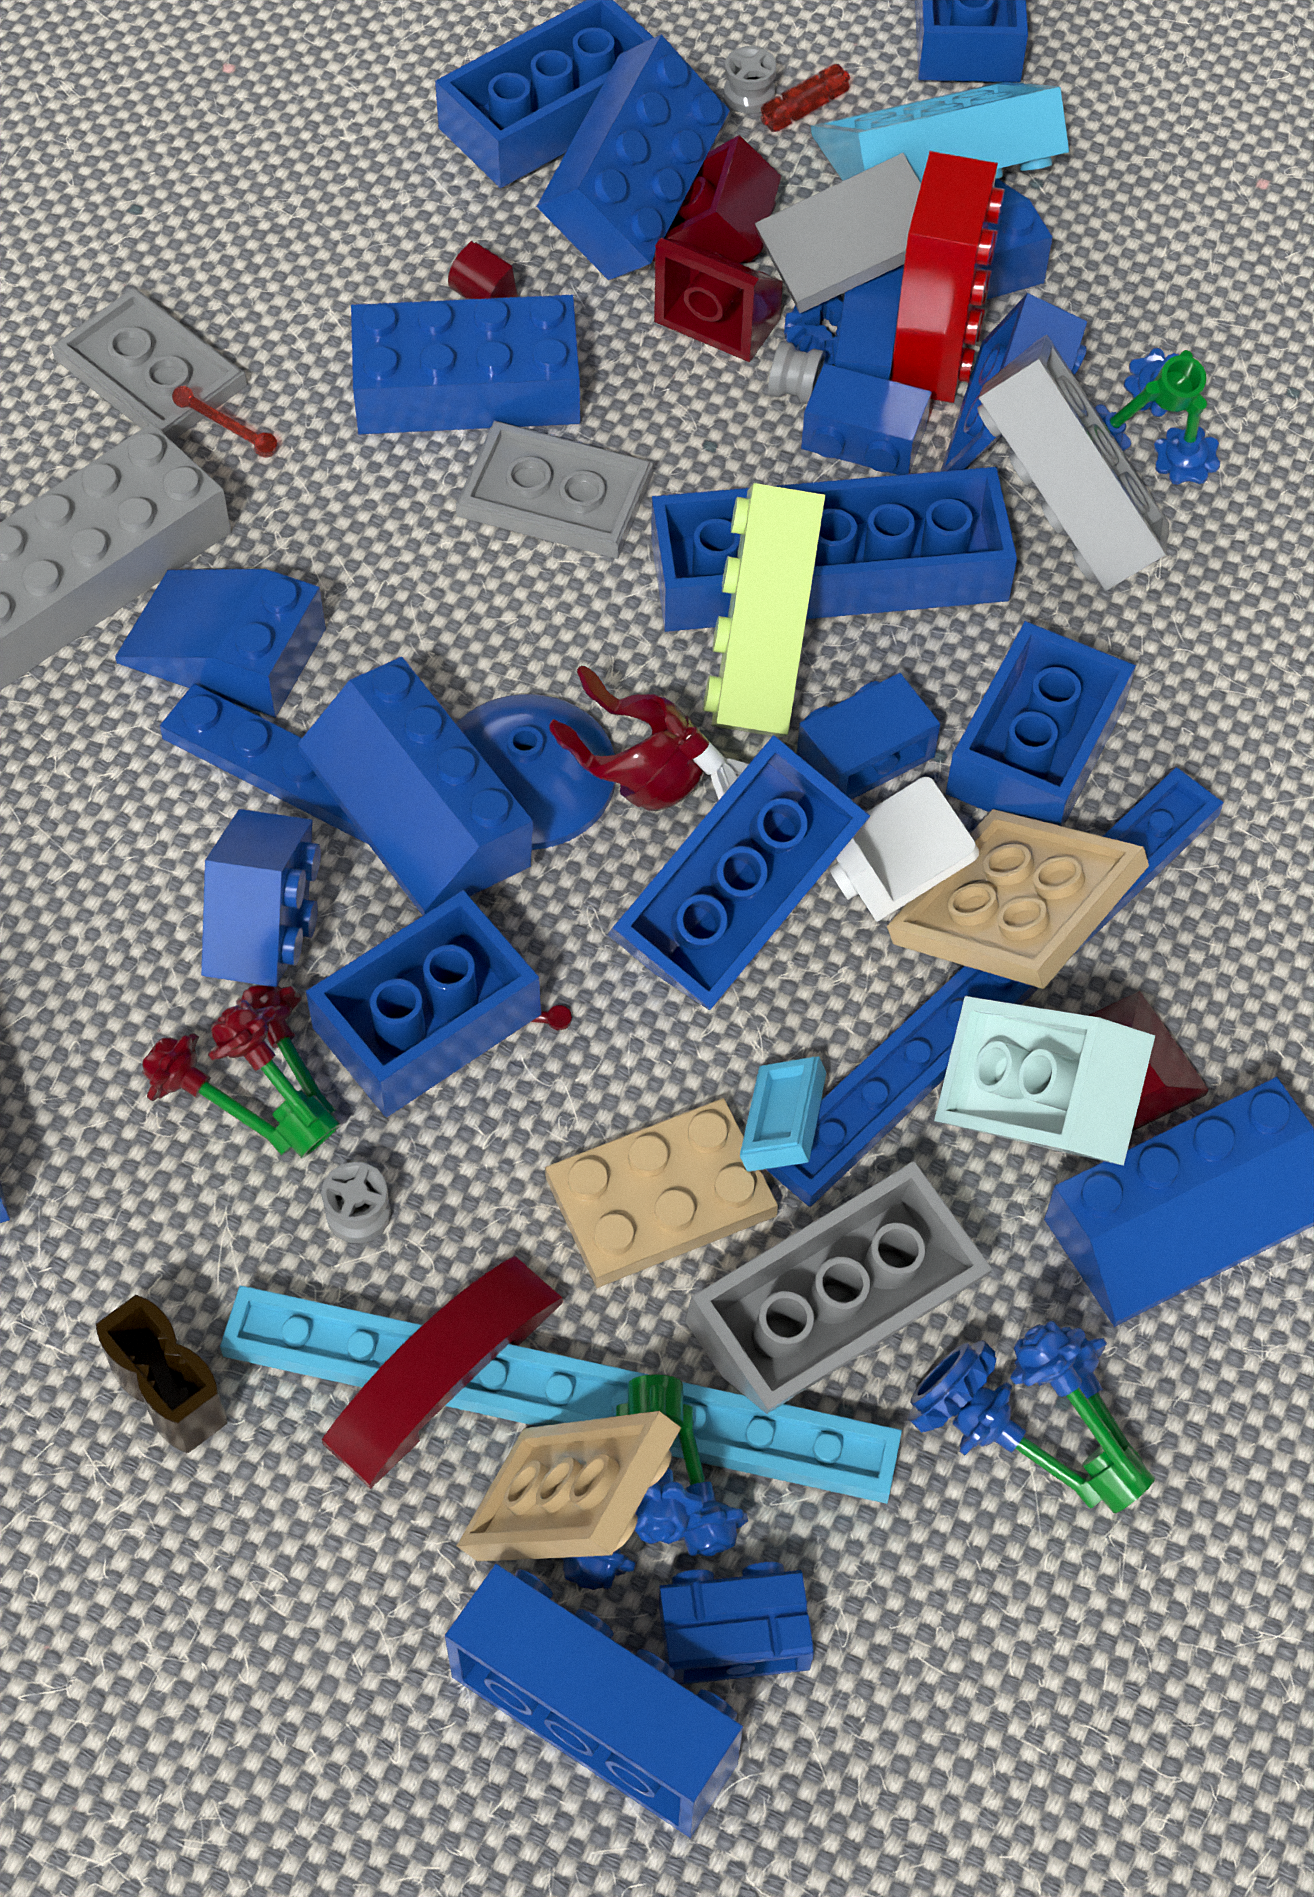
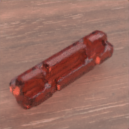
[760,64,850,132]

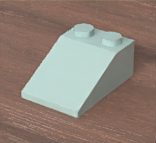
[934,996,1155,1166]

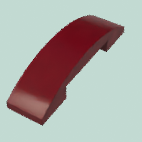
[321,1255,563,1489]

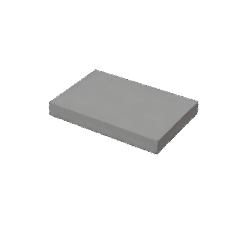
[755,153,921,313]
[51,287,247,442]
[456,421,653,559]

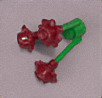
[142,984,341,1158]

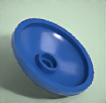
[456,694,616,850]

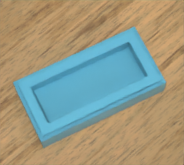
[740,1056,827,1172]

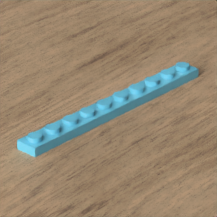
[220,1285,902,1504]

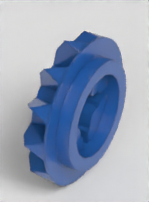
[784,295,844,365]
[908,1340,997,1433]

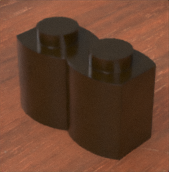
[96,1295,227,1453]

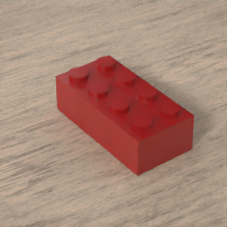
[890,151,1005,403]

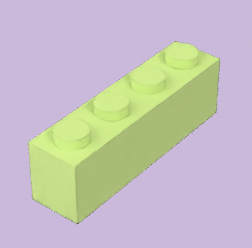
[703,483,825,737]

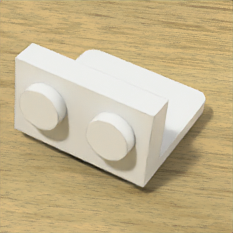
[828,777,979,922]

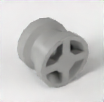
[724,46,776,114]
[768,341,826,404]
[321,1162,391,1244]

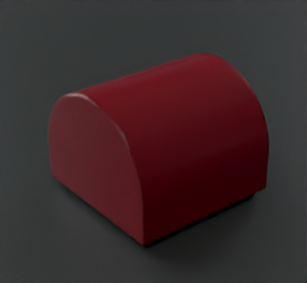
[448,241,518,299]

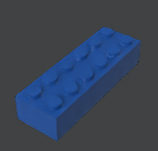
[651,467,1017,632]

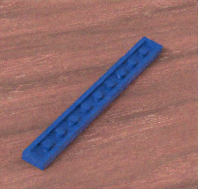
[766,767,1224,1207]

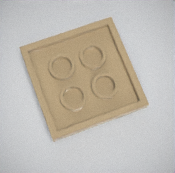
[887,809,1149,989]

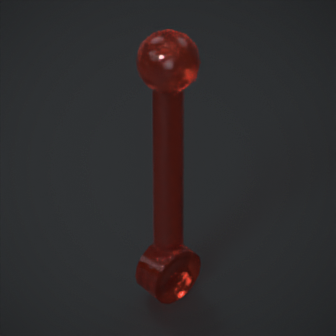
[172,385,277,458]

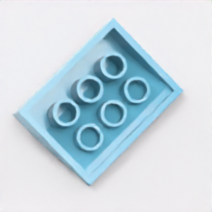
[810,82,1069,183]

